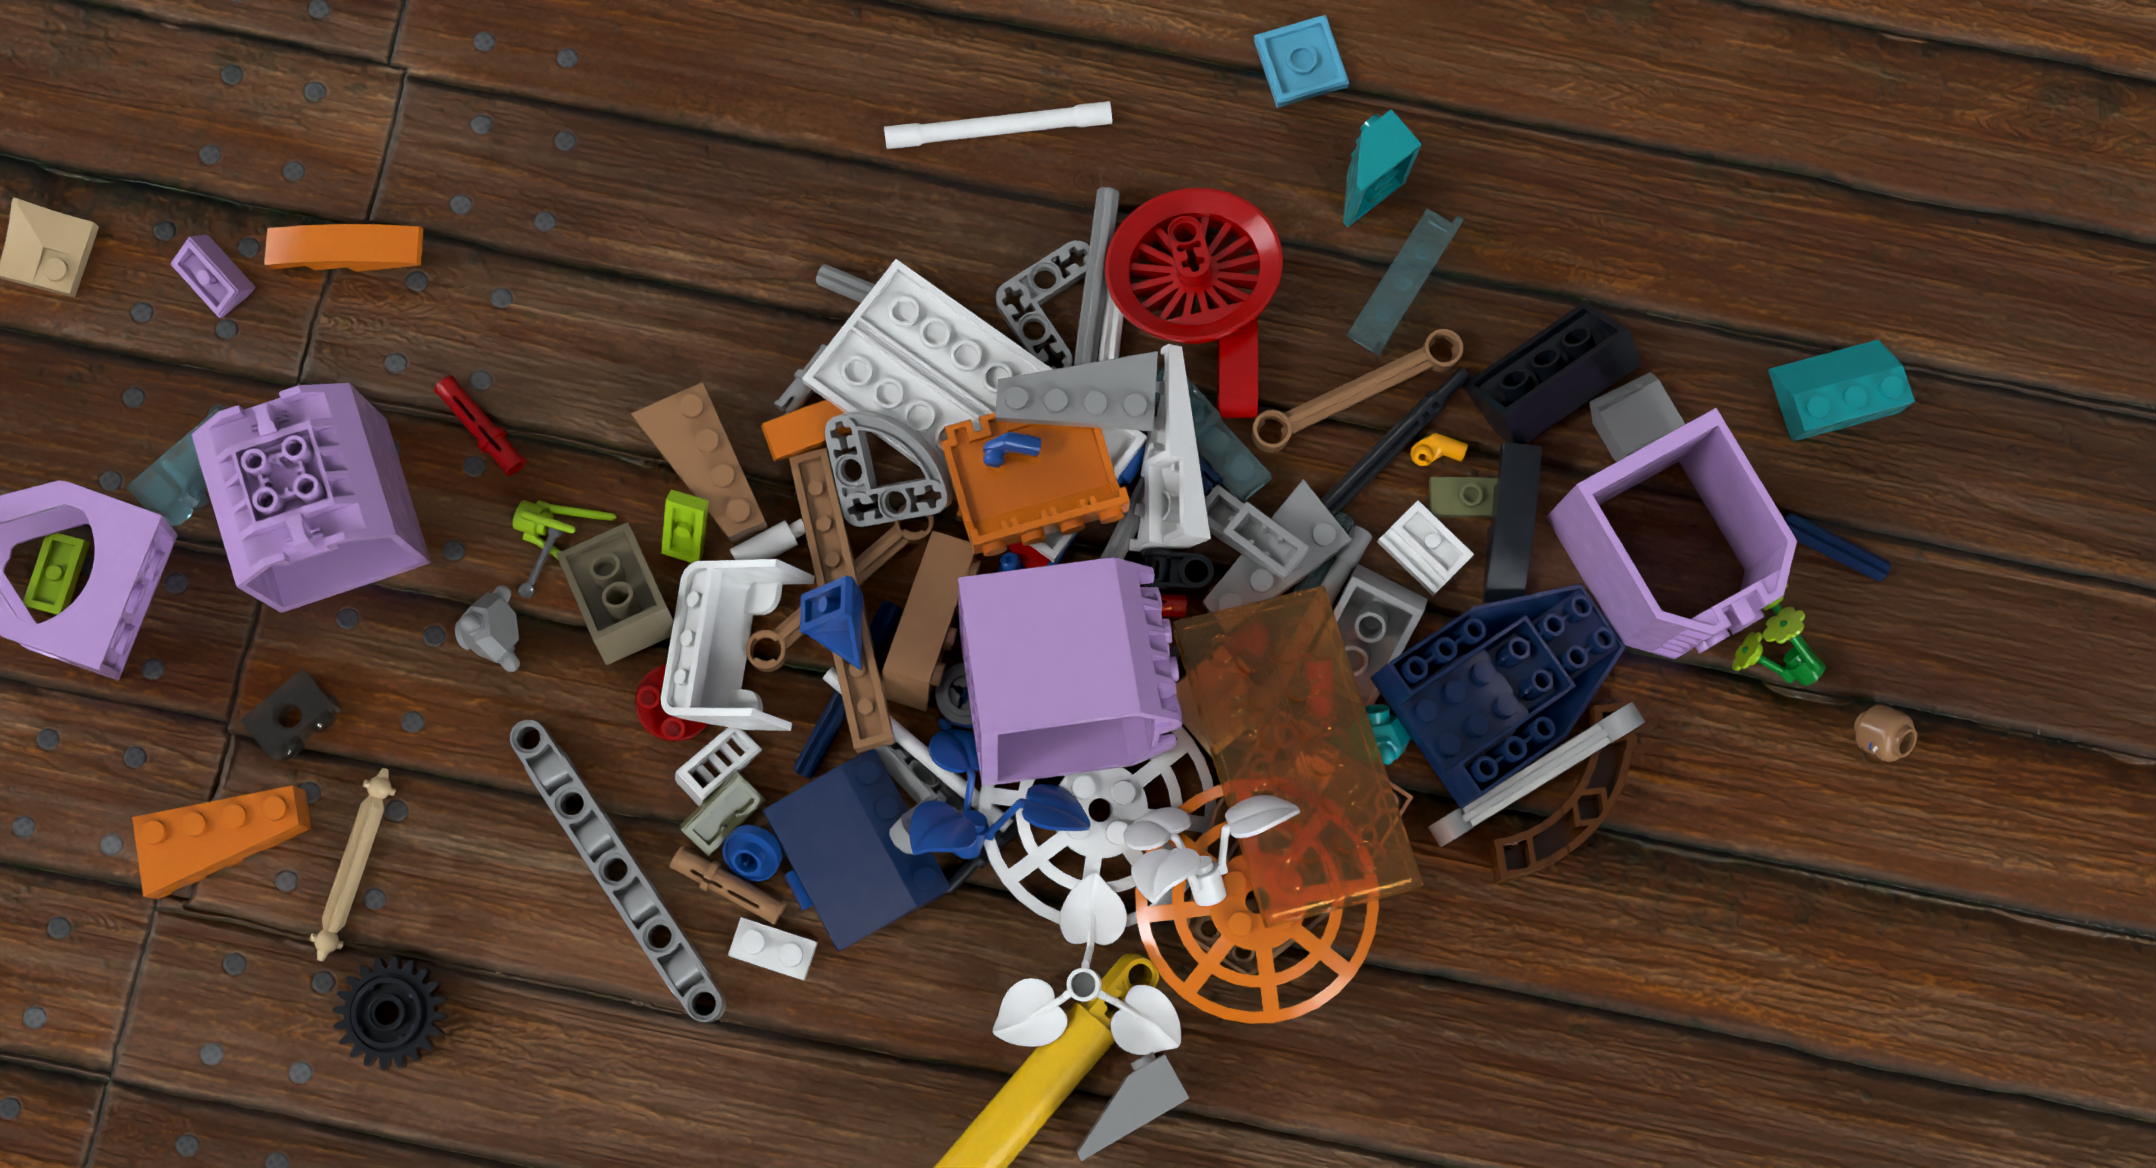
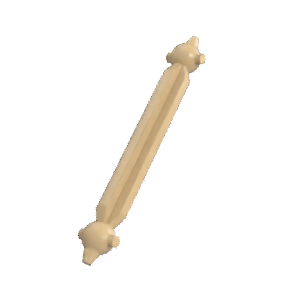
[310,768,396,962]

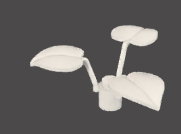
[1123,795,1300,906]
[993,873,1181,1055]

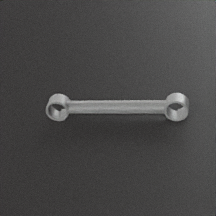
[1428,701,1646,848]

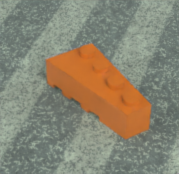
[132,785,312,899]

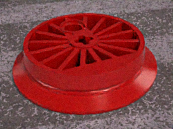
[1105,188,1283,344]

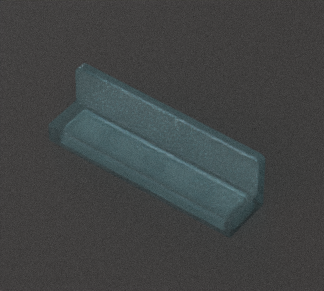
[1347,208,1464,356]

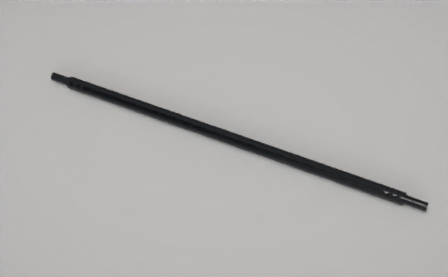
[946,367,1470,895]

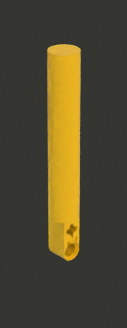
[934,953,1159,1168]

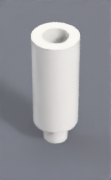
[730,519,806,560]

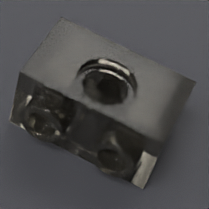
[240,669,343,761]

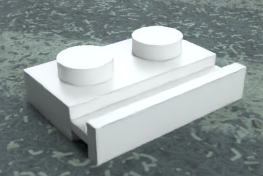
[1377,501,1474,596]

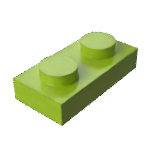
[661,489,709,563]
[23,533,90,615]

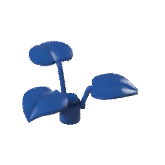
[909,729,1091,859]

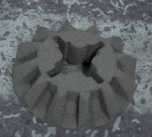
[935,663,973,726]

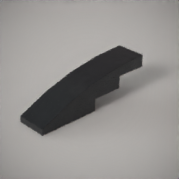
[1482,442,1542,603]

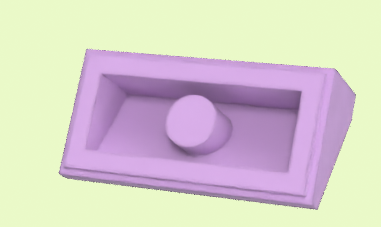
[170,235,255,318]

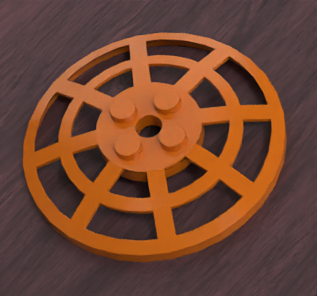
[1135,779,1379,1024]

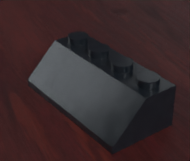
[1463,301,1642,444]

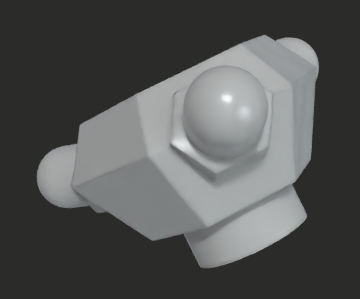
[455,585,520,672]

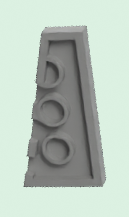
[995,351,1158,431]
[1203,479,1352,635]

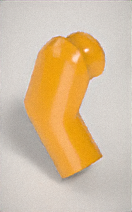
[1410,433,1468,466]

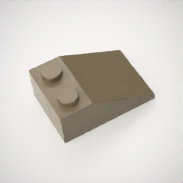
[556,522,674,666]

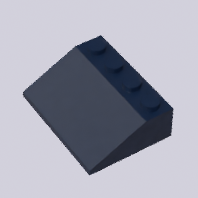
[762,749,951,952]

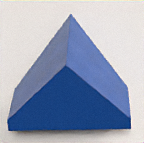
[800,576,863,670]

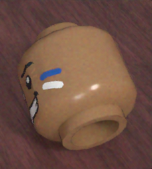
[1854,704,1917,762]

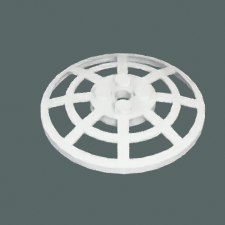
[979,728,1216,927]

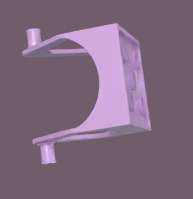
[0,480,178,681]

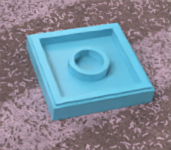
[1254,15,1349,108]

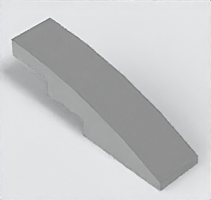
[1204,484,1310,580]

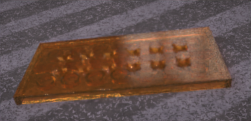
[1172,586,1423,928]

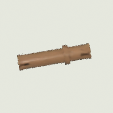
[669,845,787,925]

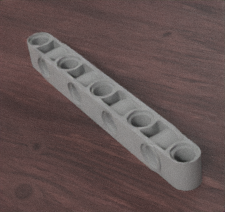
[510,720,726,1022]

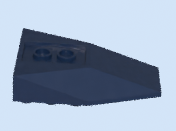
[1370,583,1626,809]

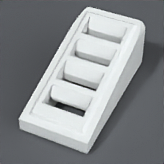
[675,727,762,806]

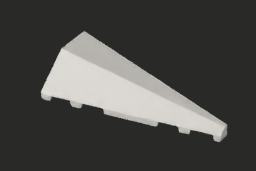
[1129,344,1211,552]

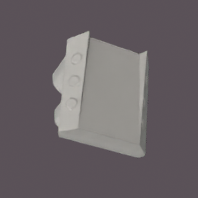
[1590,372,1686,462]

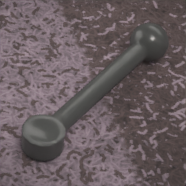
[519,527,563,598]

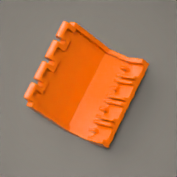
[941,412,1130,556]

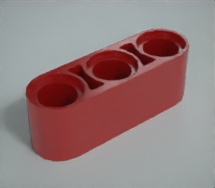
[1217,316,1258,418]

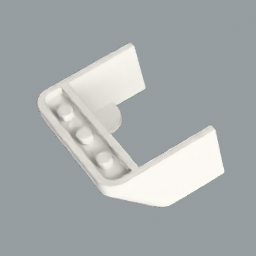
[661,559,815,731]

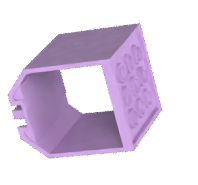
[191,383,431,613]
[1546,408,1797,659]
[958,557,1183,787]

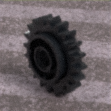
[332,956,449,1070]

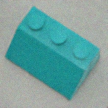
[1343,109,1422,228]
[1768,339,1915,442]

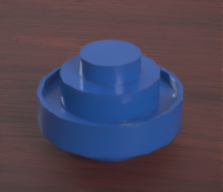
[722,825,783,881]

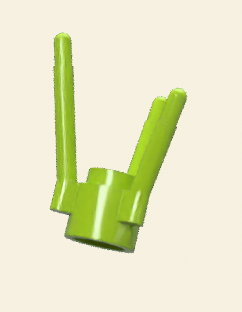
[513,500,617,559]

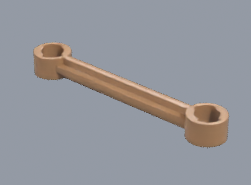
[1251,329,1463,453]
[746,502,934,672]

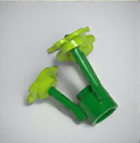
[1732,584,1826,686]

